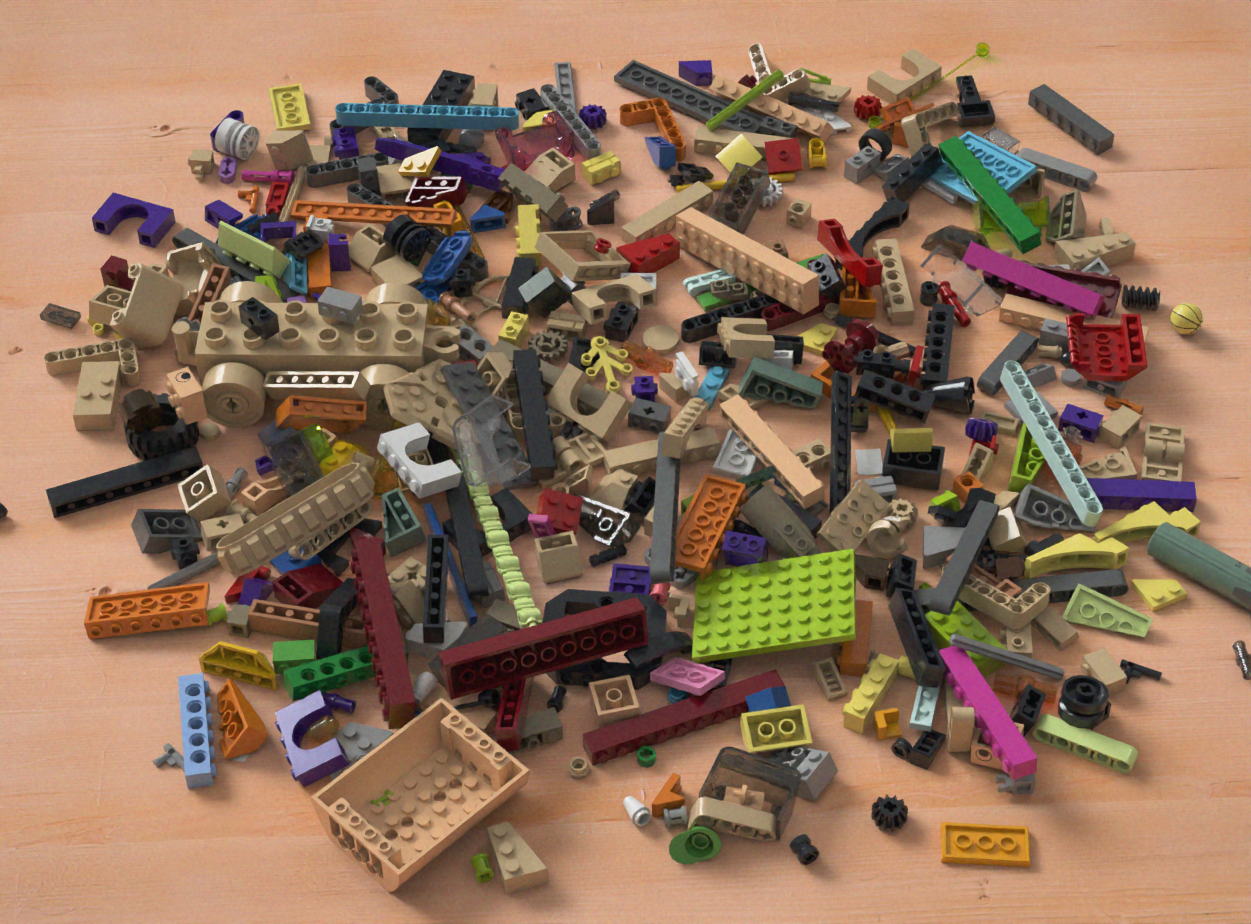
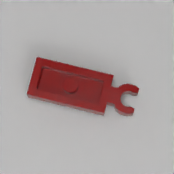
[265,182,290,218]

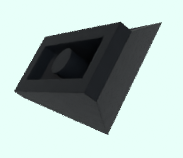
[587,193,614,225]

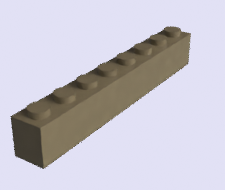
[488,339,609,416]

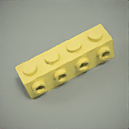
[842,653,899,734]

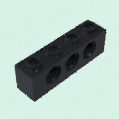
[855,370,936,424]

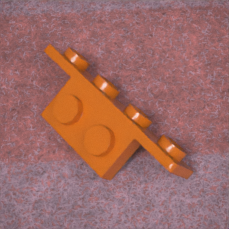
[877,97,935,132]

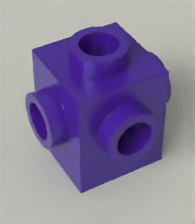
[631,376,658,402]

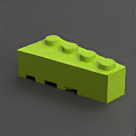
[1007,423,1061,494]

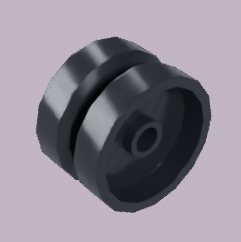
[1057,675,1109,729]

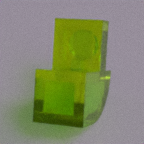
[297,423,333,463]

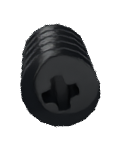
[1121,285,1160,311]

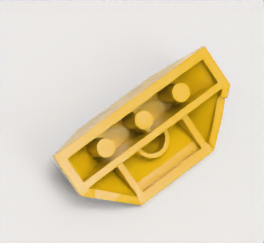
[314,440,370,483]
[199,641,279,691]

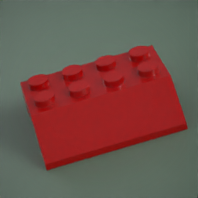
[1066,313,1148,381]

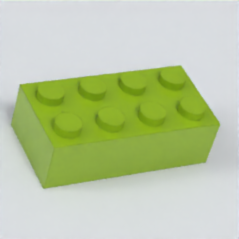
[925,601,1007,678]

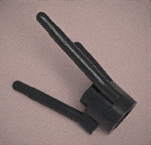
[452,689,500,710]

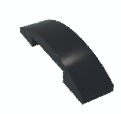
[624,631,693,669]

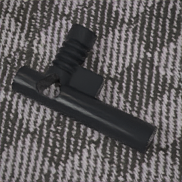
[1120,659,1162,684]

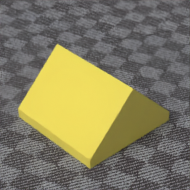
[890,428,933,452]

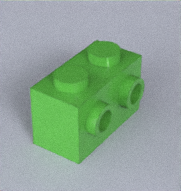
[273,639,317,674]

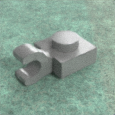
[996,774,1036,795]

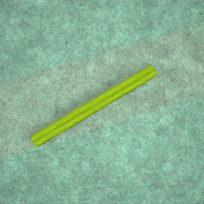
[706,69,784,131]

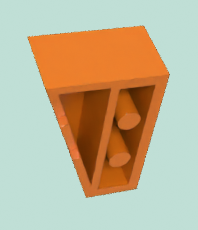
[839,266,877,318]

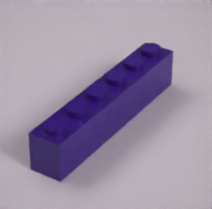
[1086,478,1197,512]

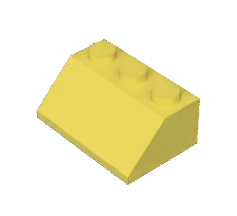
[740,704,812,754]

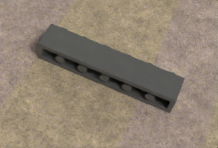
[1028,84,1115,155]

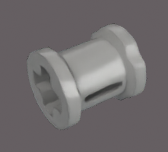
[663,805,688,828]

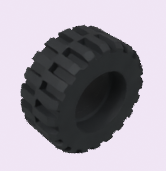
[124,393,199,461]

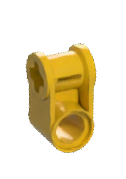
[808,138,827,169]

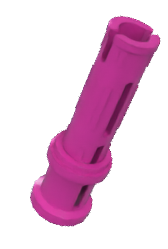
[241,170,295,186]

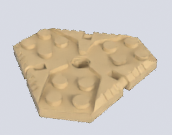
[383,359,481,454]

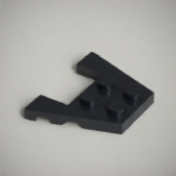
[315,515,383,577]

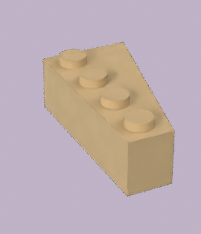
[1053,232,1136,270]

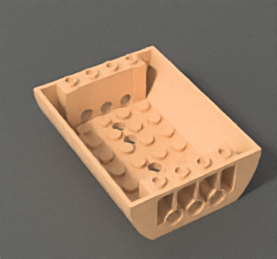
[311,698,529,892]

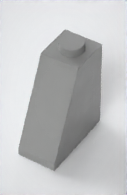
[923,526,965,569]

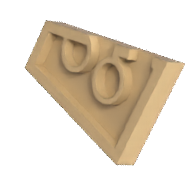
[1079,447,1137,480]

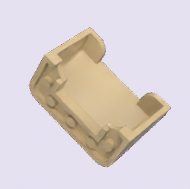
[166,242,222,316]
[109,263,183,348]

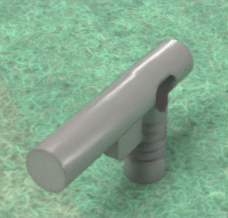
[153,743,185,772]

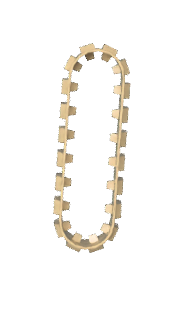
[216,463,375,577]

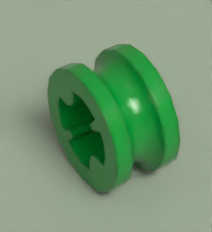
[637,746,656,768]

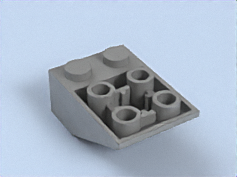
[757,747,838,800]

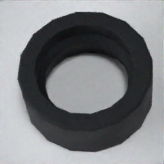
[858,128,892,162]

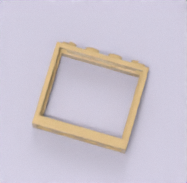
[535,230,631,282]

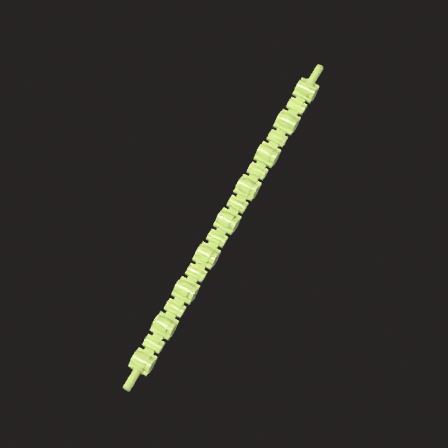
[448,446,542,628]

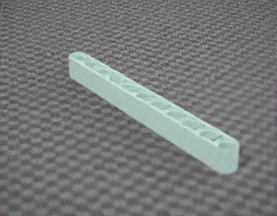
[1000,361,1103,527]

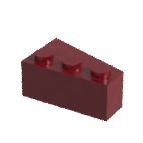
[405,176,469,208]

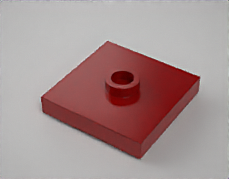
[764,138,803,175]
[907,345,924,388]

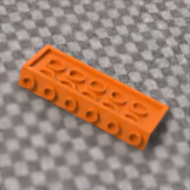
[675,474,748,581]
[84,582,210,639]

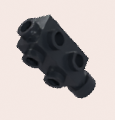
[854,349,911,379]

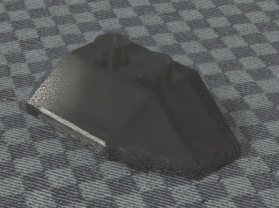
[921,224,991,261]

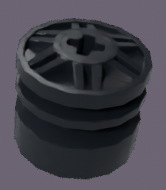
[383,214,431,262]

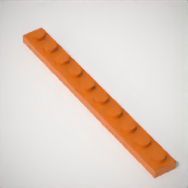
[291,200,457,228]

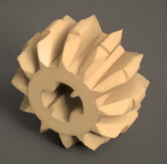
[885,497,918,530]

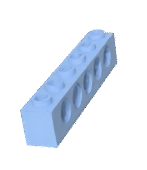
[178,673,217,789]

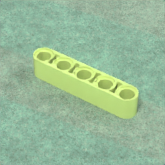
[1032,714,1138,773]

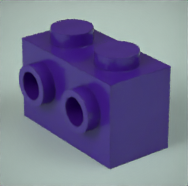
[331,127,359,160]

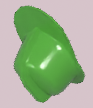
[669,826,721,864]

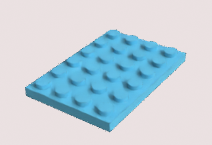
[929,131,1038,210]

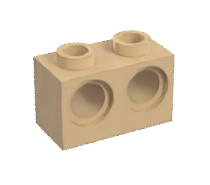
[792,438,831,474]

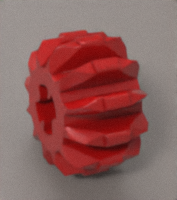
[853,94,882,121]

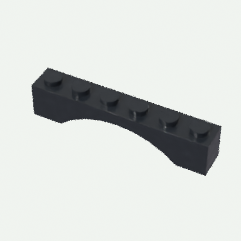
[834,197,910,270]

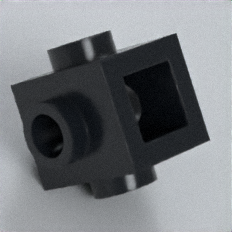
[449,268,476,298]
[170,535,200,570]

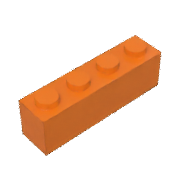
[837,600,873,677]

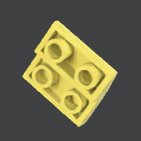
[716,134,763,179]

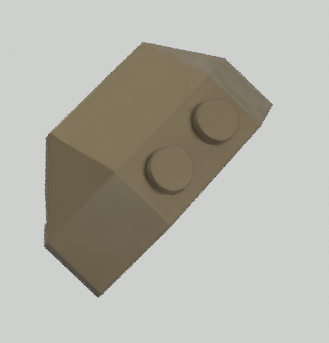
[1046,189,1086,242]

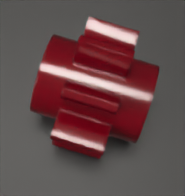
[738,74,757,89]

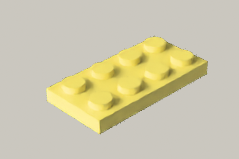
[269,83,311,131]

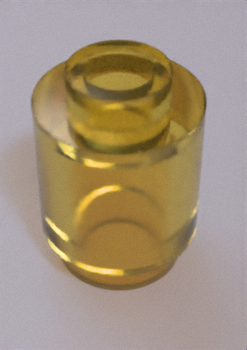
[307,715,340,744]

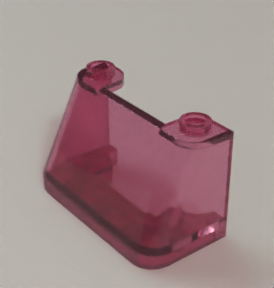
[495,110,575,172]

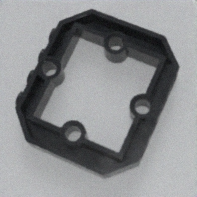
[542,589,667,690]

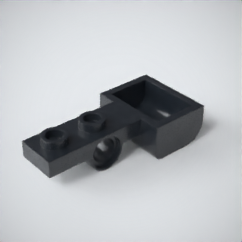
[956,75,995,127]

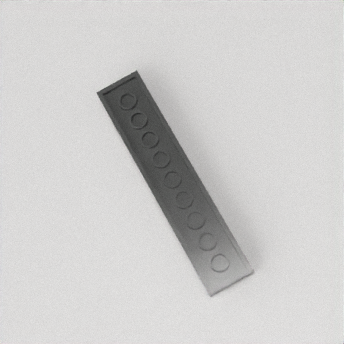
[614,60,765,134]

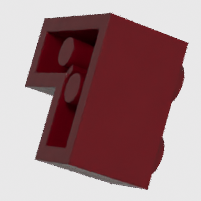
[100,255,135,291]

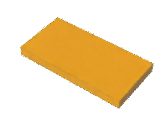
[941,822,1030,867]

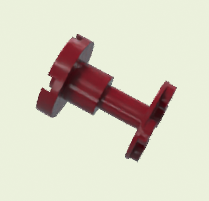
[822,318,880,374]

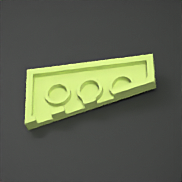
[1062,583,1153,638]

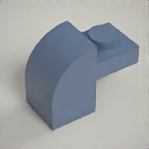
[257,420,295,452]

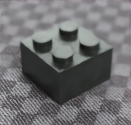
[518,266,572,318]

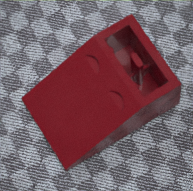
[272,564,343,609]

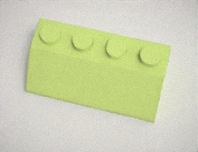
[218,221,291,279]

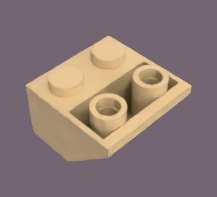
[349,224,395,272]
[534,531,583,583]

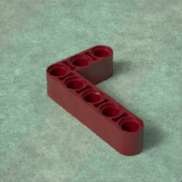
[761,259,841,331]

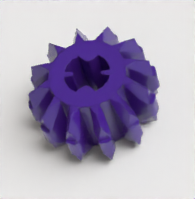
[579,104,607,130]
[965,417,998,442]

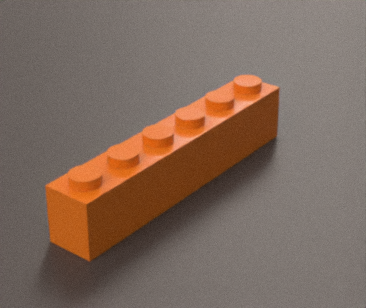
[303,215,332,301]

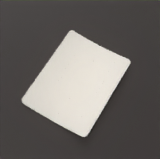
[855,448,883,475]

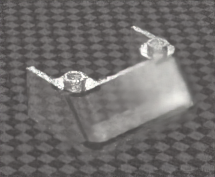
[920,244,1004,317]
[452,395,531,487]

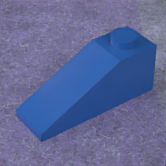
[645,136,676,169]

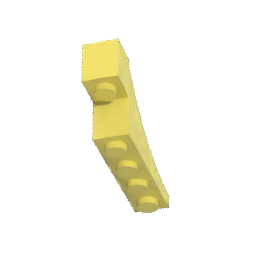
[1093,501,1201,543]
[1024,533,1129,579]

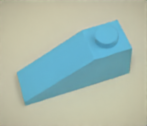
[282,251,307,295]

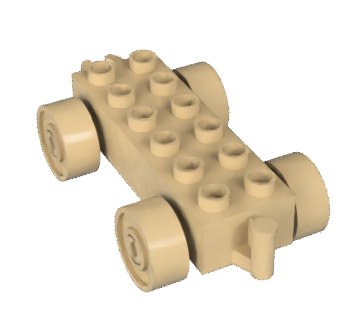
[172,281,461,429]

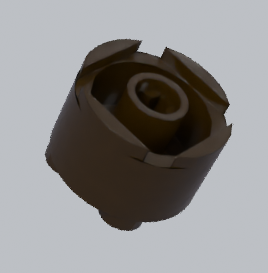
[117,389,163,435]

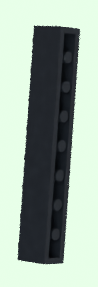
[512,349,558,480]
[46,446,203,518]

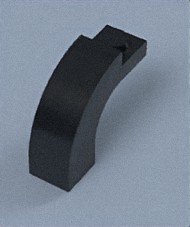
[927,488,996,528]

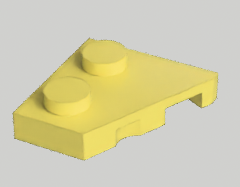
[798,323,838,356]
[1131,579,1187,612]

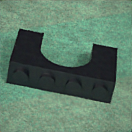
[442,487,533,558]

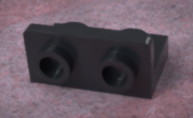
[281,229,324,261]

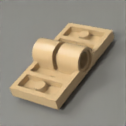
[1141,422,1185,481]
[538,431,606,488]
[816,479,890,551]

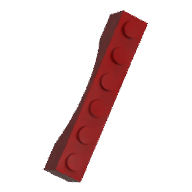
[817,218,883,287]

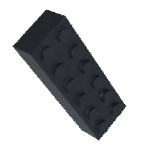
[407,70,475,145]

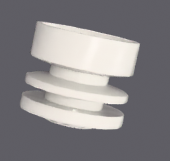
[215,118,259,160]

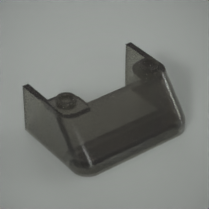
[699,746,801,841]

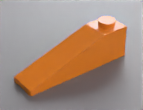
[217,678,269,760]

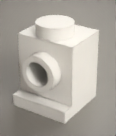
[306,215,335,242]

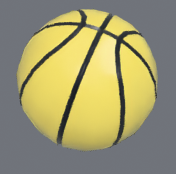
[1170,303,1203,335]

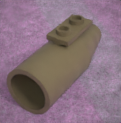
[740,485,822,559]

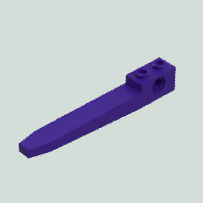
[375,138,505,192]

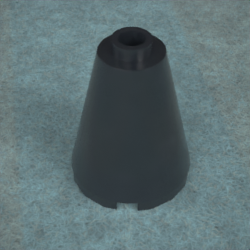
[922,376,975,414]

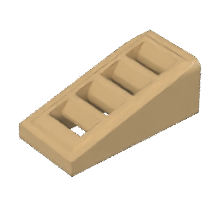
[811,657,847,700]

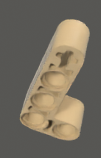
[688,797,777,842]

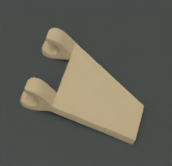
[306,135,332,167]

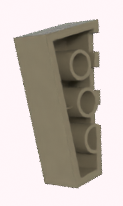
[498,163,569,222]

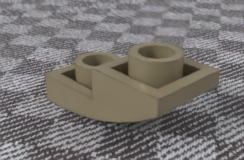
[710,279,749,300]

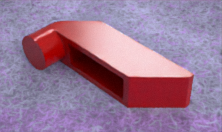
[224,566,271,604]

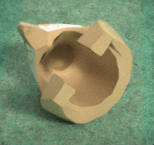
[867,516,910,559]

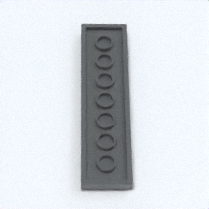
[440,362,539,490]

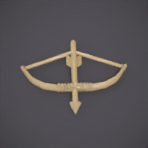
[457,275,509,319]

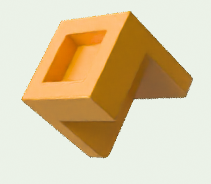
[873,708,902,741]

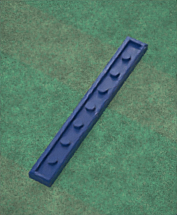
[424,503,478,630]

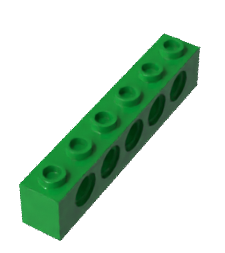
[283,645,409,702]

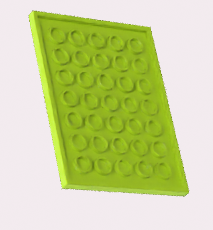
[692,548,856,663]

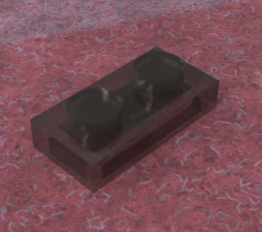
[40,303,81,329]

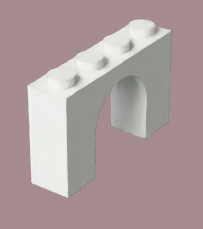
[377,422,462,499]

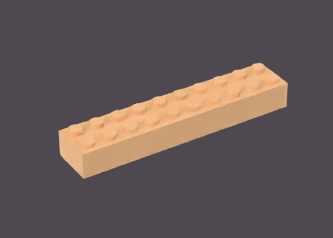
[676,207,819,314]

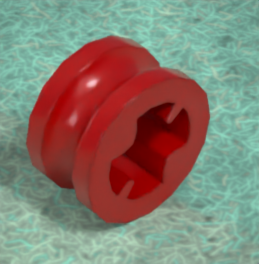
[594,238,612,254]

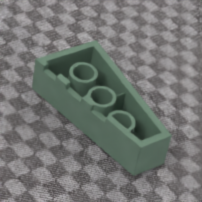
[738,356,823,409]

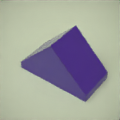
[238,577,274,606]

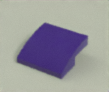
[609,563,652,594]

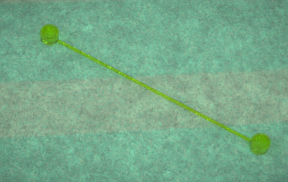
[868,43,989,129]

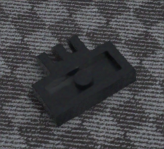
[677,163,714,183]

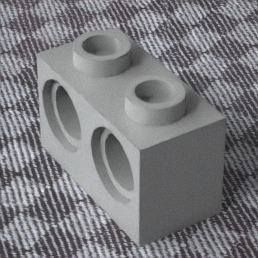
[448,324,493,366]

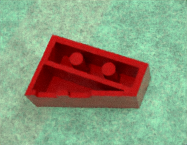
[616,233,680,273]

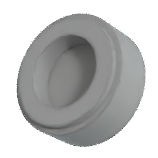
[1061,369,1080,386]

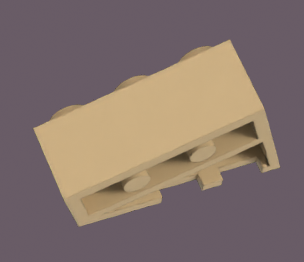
[487,822,548,895]

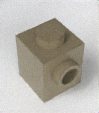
[226,604,252,638]

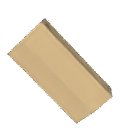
[1031,605,1079,651]

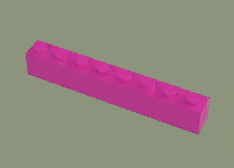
[962,242,1105,319]
[939,646,1037,780]

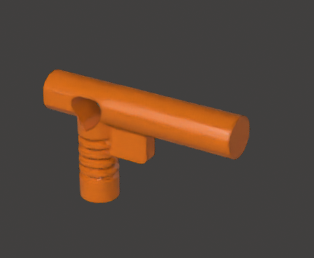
[238,186,259,213]

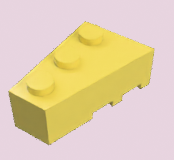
[515,204,543,266]

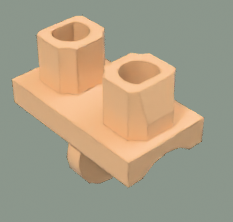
[723,785,765,811]

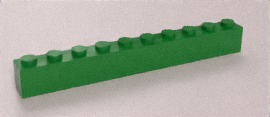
[938,136,1042,254]

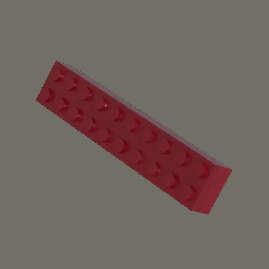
[351,538,416,730]
[438,597,649,700]

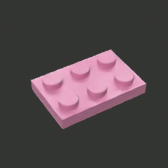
[650,657,725,696]

